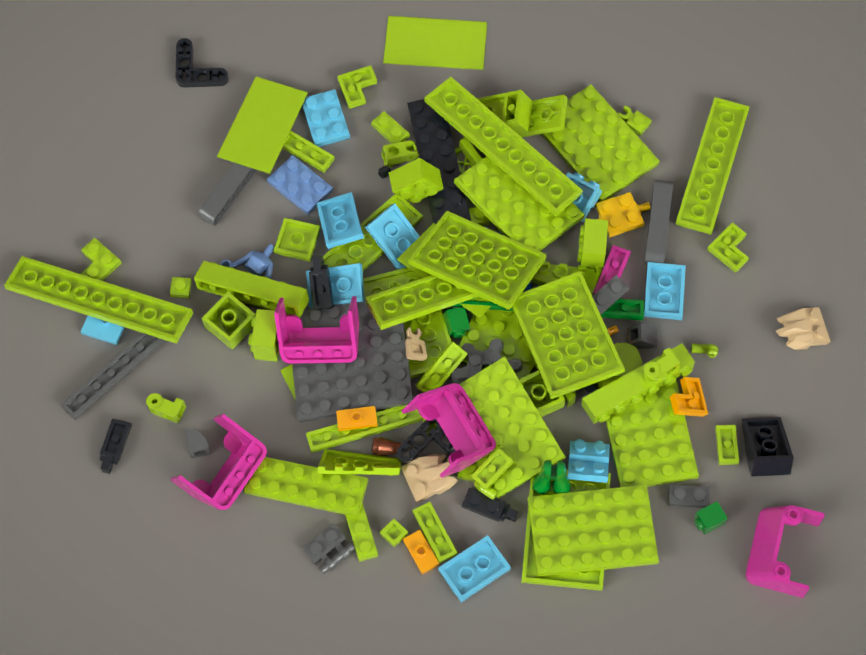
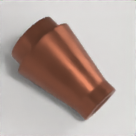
[372,436,401,456]

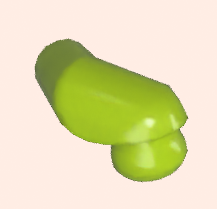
[474,481,498,500]

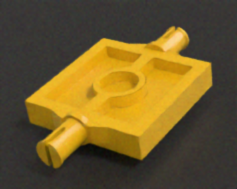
[595,192,651,238]

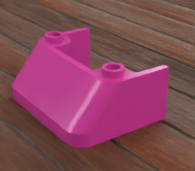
[274,296,359,364]
[401,383,496,478]
[170,414,267,510]
[745,505,825,598]

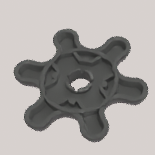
[451,338,523,383]

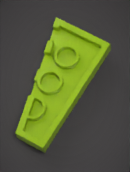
[531,261,602,296]
[317,449,402,476]

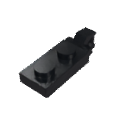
[309,256,334,310]
[100,419,132,474]
[462,488,518,522]

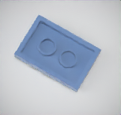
[267,155,333,215]

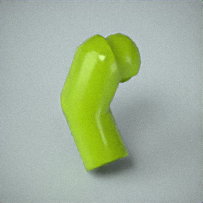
[691,343,718,358]

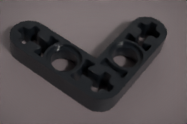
[176,38,229,88]
[397,419,455,464]

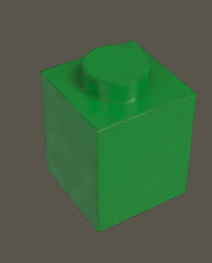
[443,307,470,339]
[694,501,728,535]

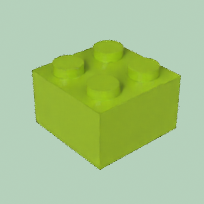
[389,158,444,203]
[577,218,608,270]
[202,292,256,350]
[248,309,279,362]
[519,370,565,417]

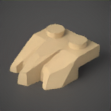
[776,307,831,350]
[401,453,458,503]

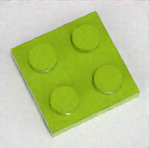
[274,218,321,262]

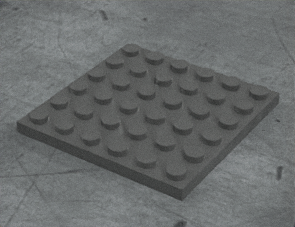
[292,300,413,422]

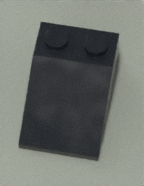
[742,417,794,477]

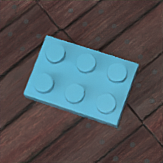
[302,89,350,147]
[317,192,364,249]
[365,204,420,270]
[644,262,686,320]
[306,263,365,309]
[438,535,511,603]

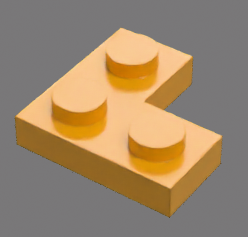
[670,377,708,417]

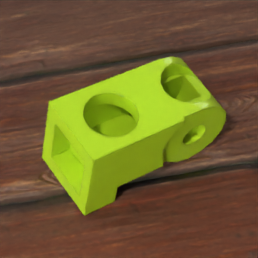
[381,141,419,168]
[643,347,680,384]
[146,393,186,423]

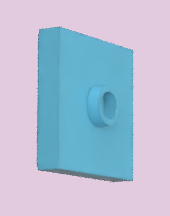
[81,316,125,345]

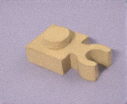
[405,327,427,361]

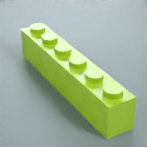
[194,261,309,318]
[581,343,695,424]

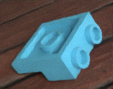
[566,172,603,222]
[568,439,610,483]

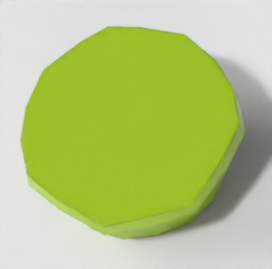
[613,343,642,377]

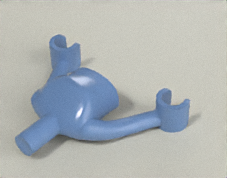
[220,244,275,279]

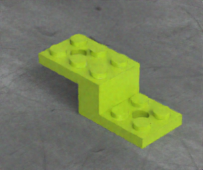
[477,90,567,137]

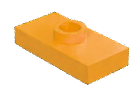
[336,406,378,431]
[403,530,440,575]

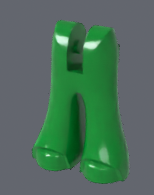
[532,460,571,494]

